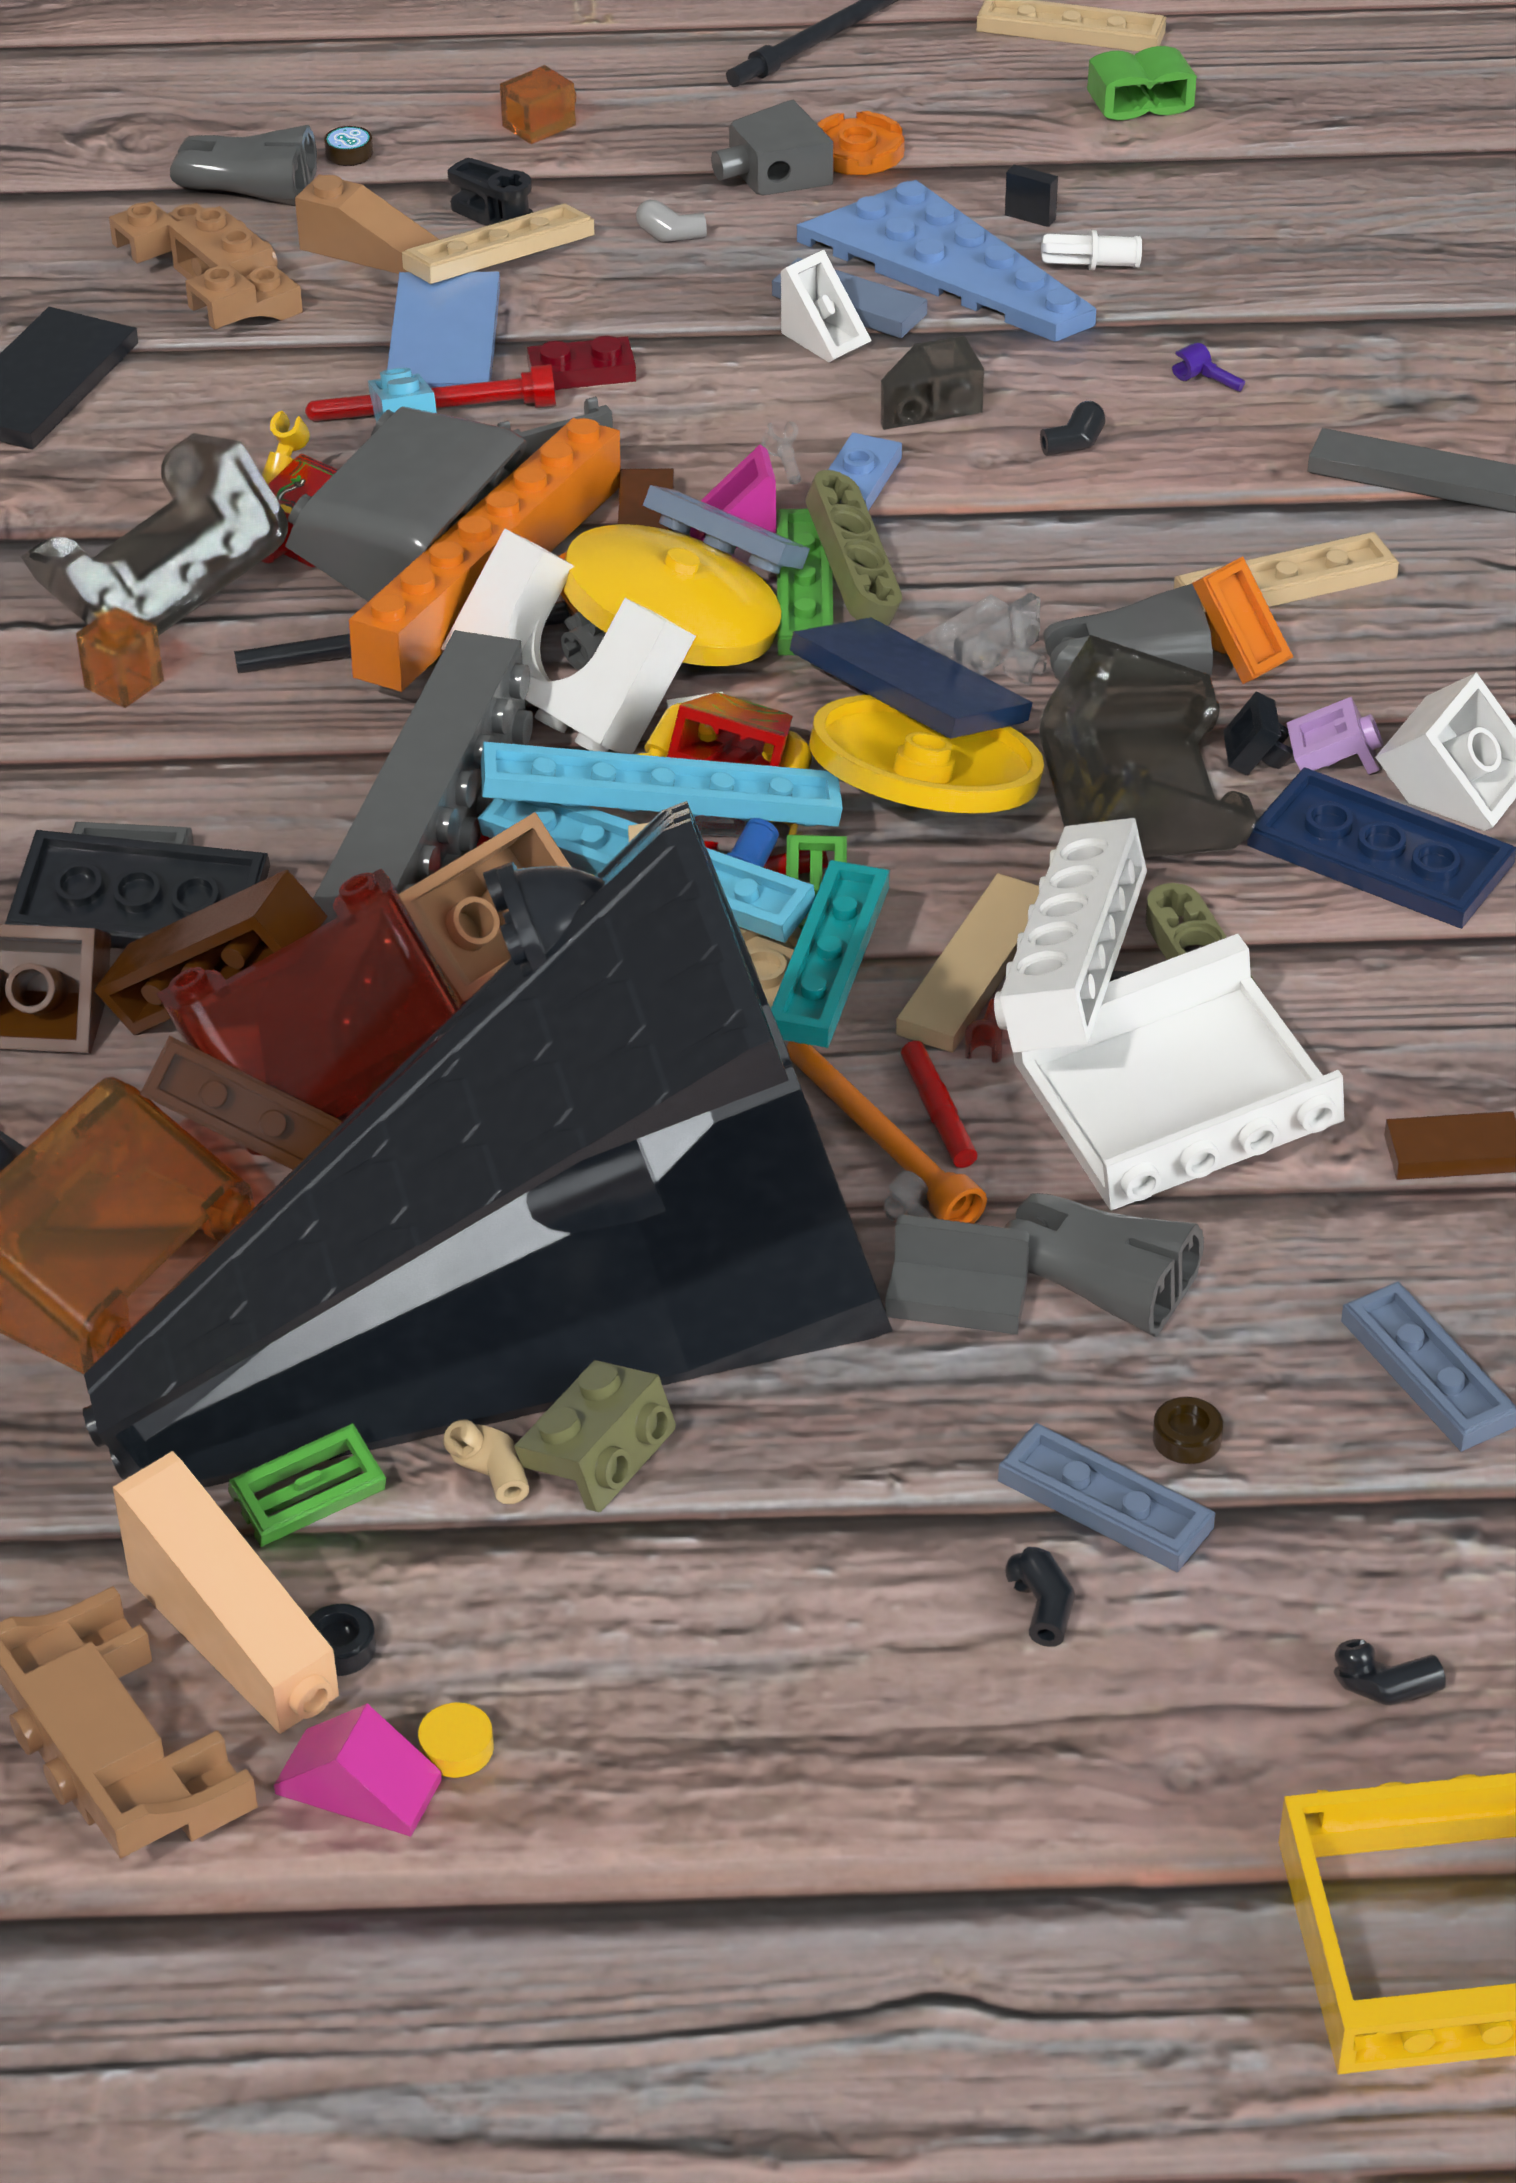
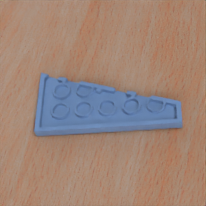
[797,180,1096,342]

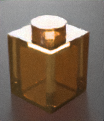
[500,65,576,144]
[76,606,164,708]

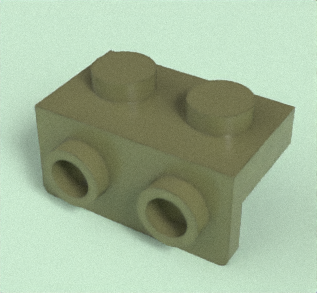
[514,1360,676,1512]

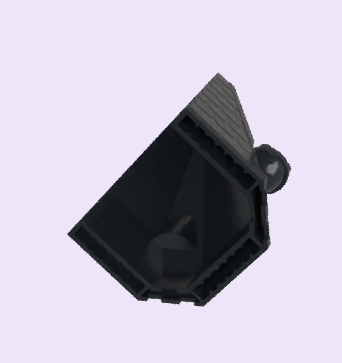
[83,801,893,1488]

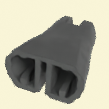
[170,125,317,206]
[1043,584,1213,684]
[1004,1193,1204,1337]

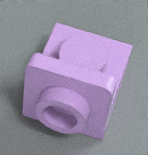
[1287,697,1383,775]

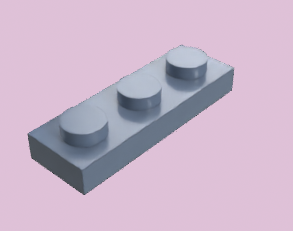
[643,485,810,574]

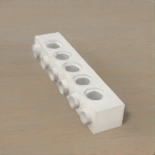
[994,818,1147,1053]

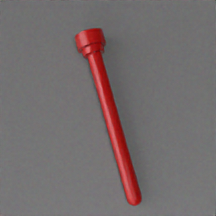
[305,364,556,422]

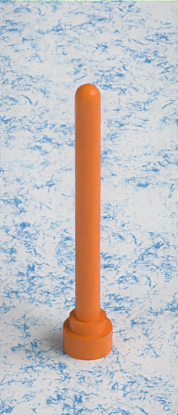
[786,1041,987,1224]

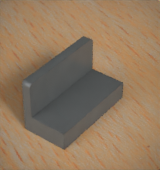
[885,1215,1030,1335]

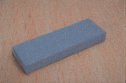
[772,258,927,339]
[1341,1281,1516,1452]
[998,1422,1215,1573]

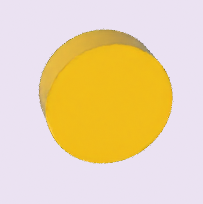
[418,1702,494,1778]

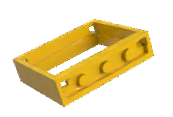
[1278,1773,1516,2074]

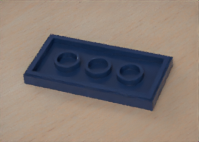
[790,617,1033,739]
[1247,767,1516,929]

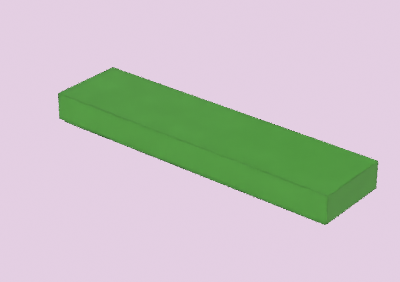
[777,509,833,656]

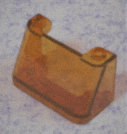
[0,1077,255,1374]

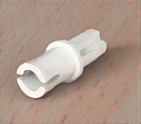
[1041,230,1142,271]

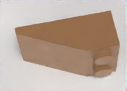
[390,812,572,1005]

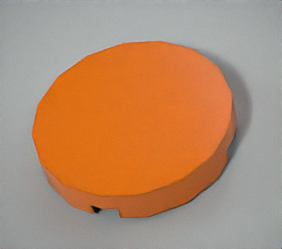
[817,111,905,175]

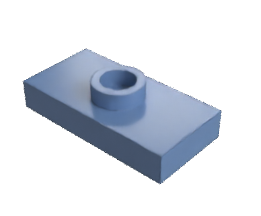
[828,432,902,511]

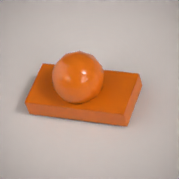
[1192,556,1293,684]

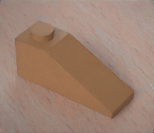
[295,174,440,274]

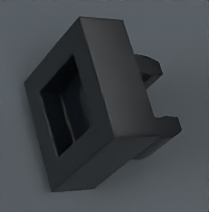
[1223,691,1293,776]

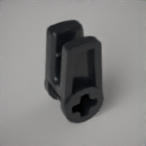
[447,158,533,226]

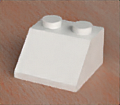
[1375,672,1516,831]

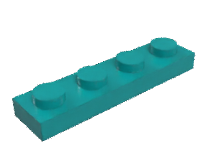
[771,860,890,1048]

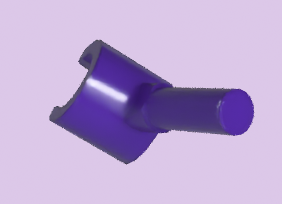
[1172,343,1245,392]

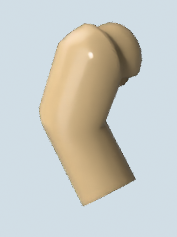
[443,1420,529,1504]

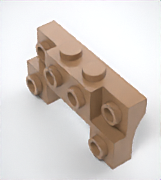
[109,201,303,330]
[0,1586,258,1859]

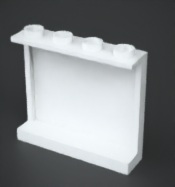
[1013,934,1344,1211]

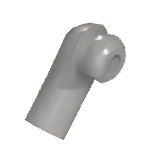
[636,199,707,242]

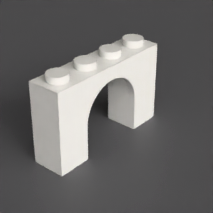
[441,529,696,754]

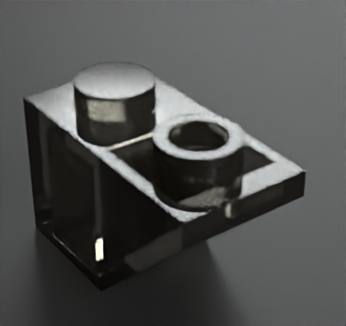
[880,336,984,430]

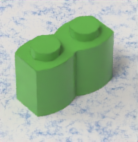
[1087,46,1197,120]

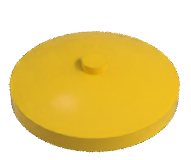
[563,524,781,666]
[809,695,1044,813]

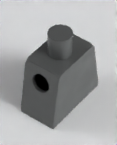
[711,99,833,196]

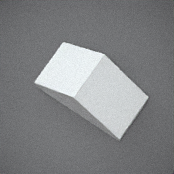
[781,250,872,362]

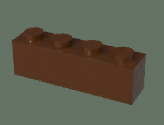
[94,869,328,1035]

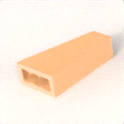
[113,1451,339,1734]

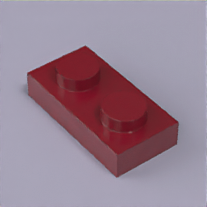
[527,335,636,390]

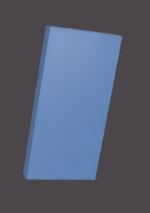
[387,271,500,388]

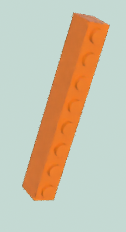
[349,418,621,692]

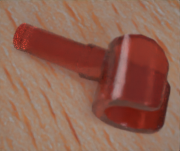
[965,999,1002,1063]

